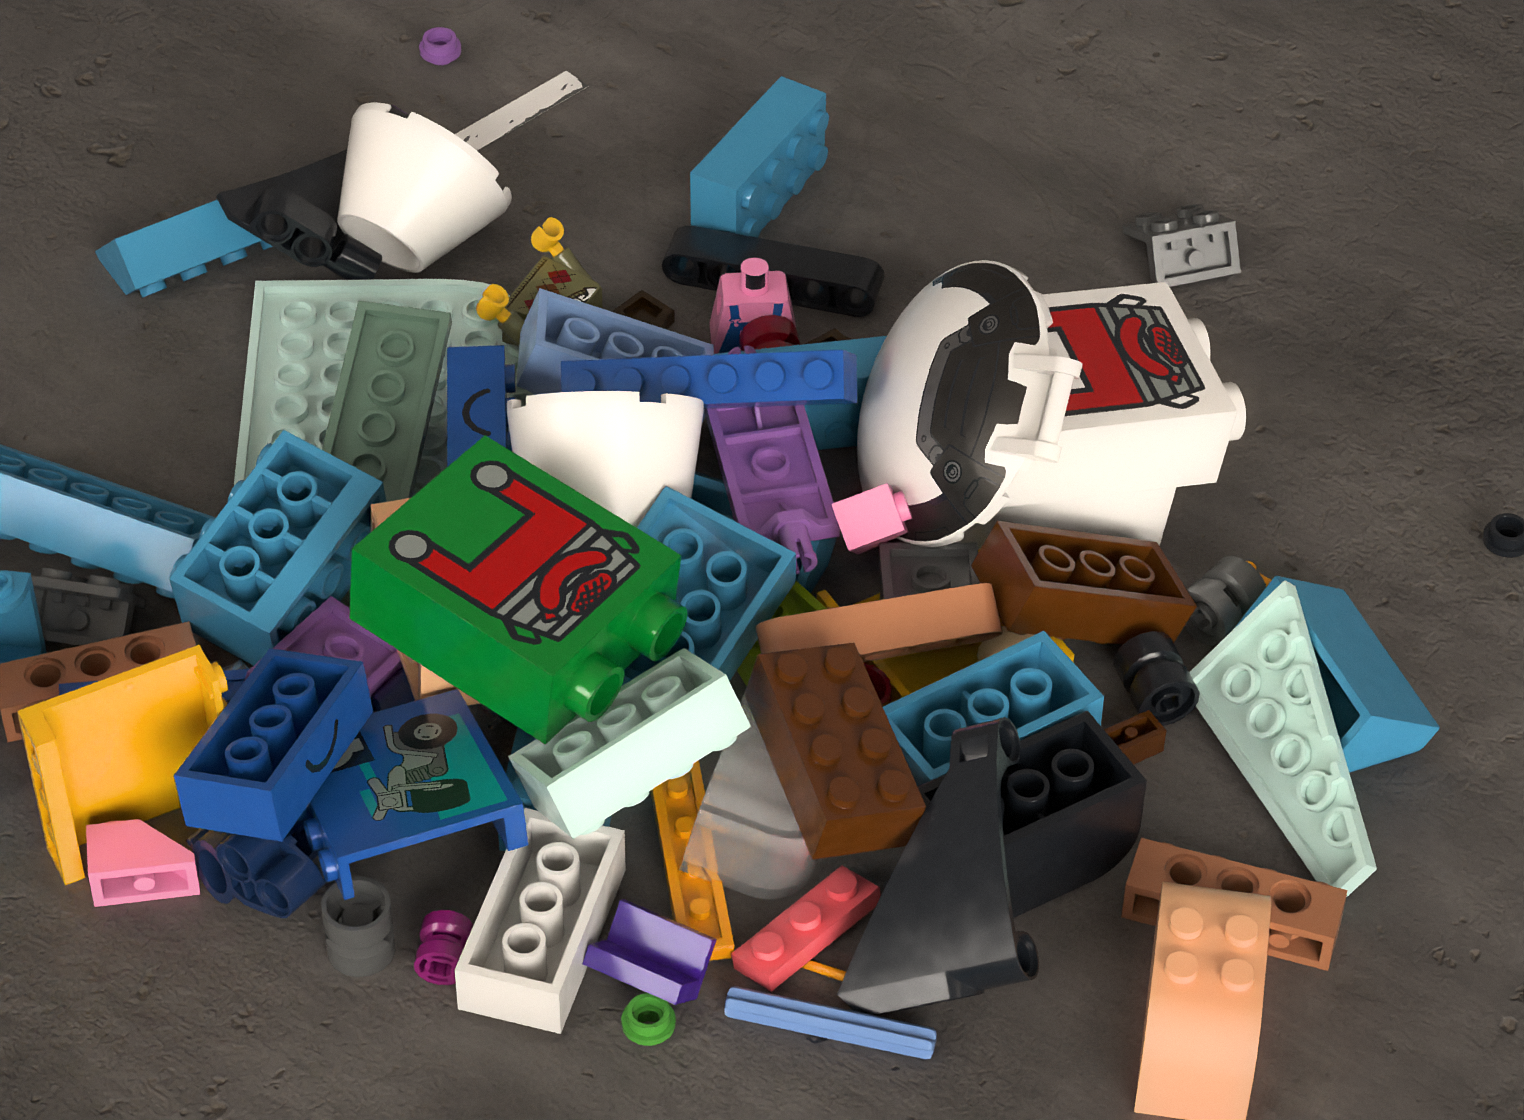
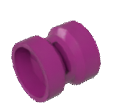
[414,910,474,985]

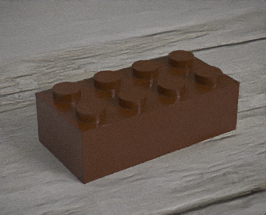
[971,521,1197,645]
[745,643,926,860]

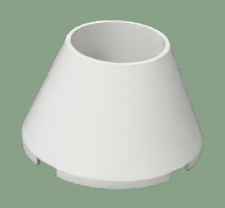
[337,102,512,273]

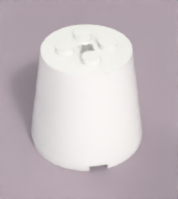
[507,391,704,528]

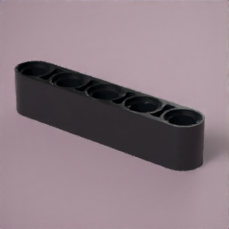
[662,226,885,317]

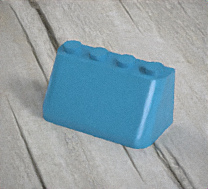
[1234,576,1440,773]

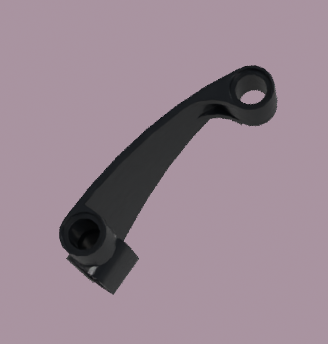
[837,717,1039,1015]

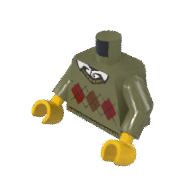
[476,217,603,346]

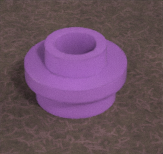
[419,27,461,65]

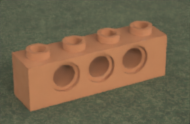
[0,621,196,743]
[1121,838,1348,971]

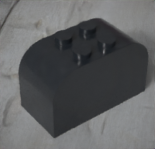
[918,710,1147,918]

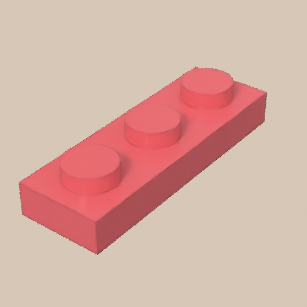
[731,865,881,992]

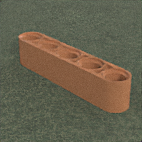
[755,583,1003,662]

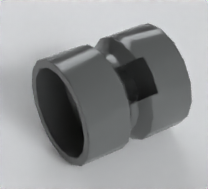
[1184,556,1266,646]
[321,876,396,977]

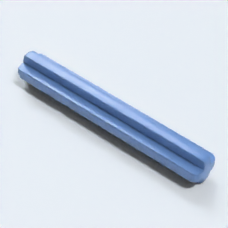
[724,986,937,1060]

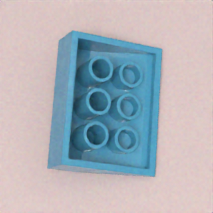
[622,486,796,686]

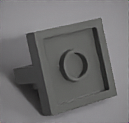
[878,542,980,600]

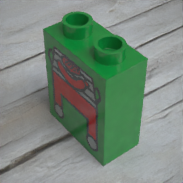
[349,435,688,745]

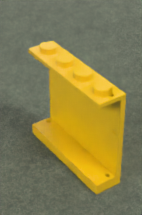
[17,645,228,885]

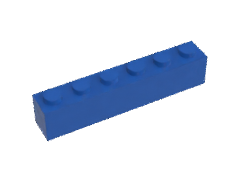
[561,350,857,409]

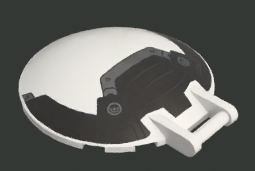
[857,260,1083,547]

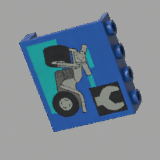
[297,689,528,900]

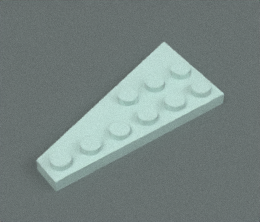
[1189,580,1377,897]

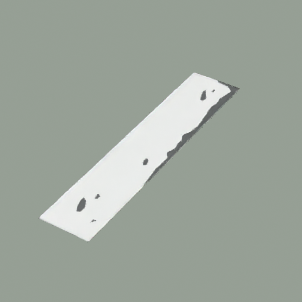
[455,71,589,150]

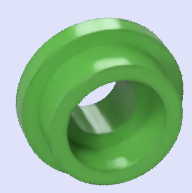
[621,993,676,1046]

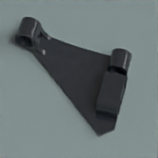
[216,104,409,280]

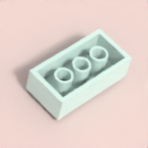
[508,648,751,839]

